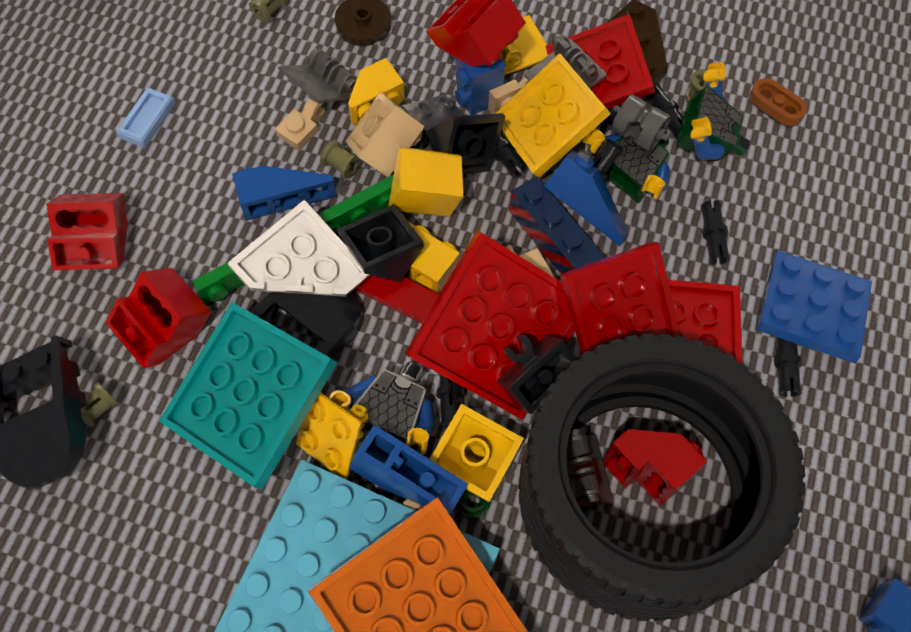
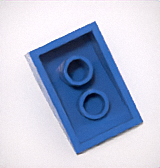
[455,58,505,115]

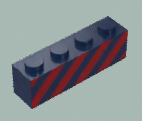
[509,176,605,274]

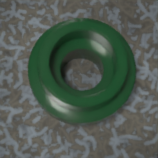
[456,489,491,519]

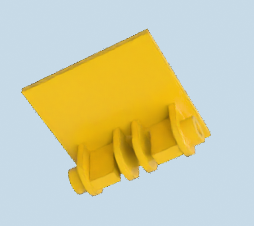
[500,15,548,76]
[296,392,368,480]

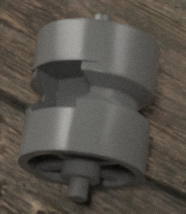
[611,94,671,152]

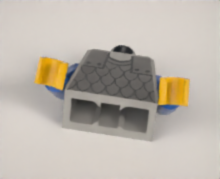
[329,362,435,454]

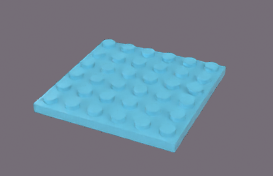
[214,459,500,632]

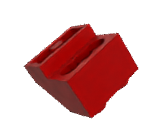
[426,0,526,67]
[46,193,128,270]
[105,268,212,368]
[603,429,707,507]

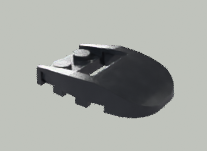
[250,292,364,362]
[0,335,87,489]

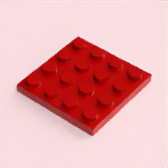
[405,231,575,420]

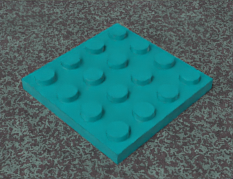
[159,302,338,490]

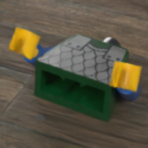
[676,62,750,161]
[582,129,670,204]

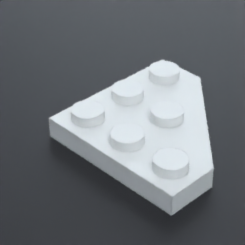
[228,200,370,297]

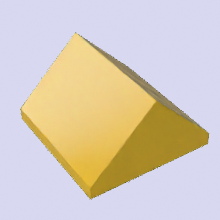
[388,147,463,217]
[430,404,524,502]

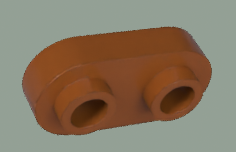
[750,78,807,126]

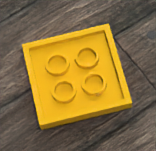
[495,53,611,178]

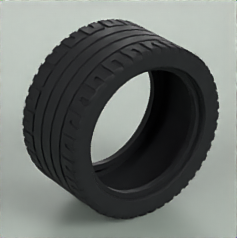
[518,334,806,622]

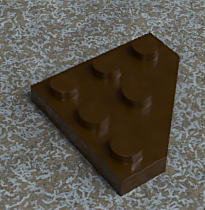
[608,0,667,86]

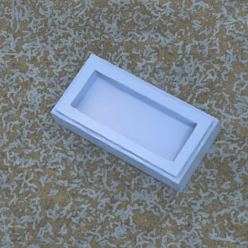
[116,87,176,148]

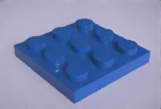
[756,250,872,364]

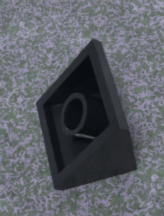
[427,113,506,174]
[336,204,424,283]

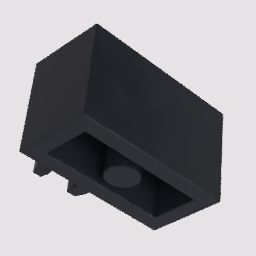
[496,334,578,415]

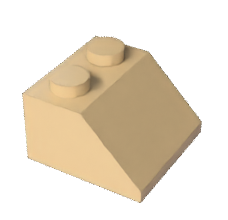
[346,92,425,177]

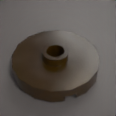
[334,0,391,46]

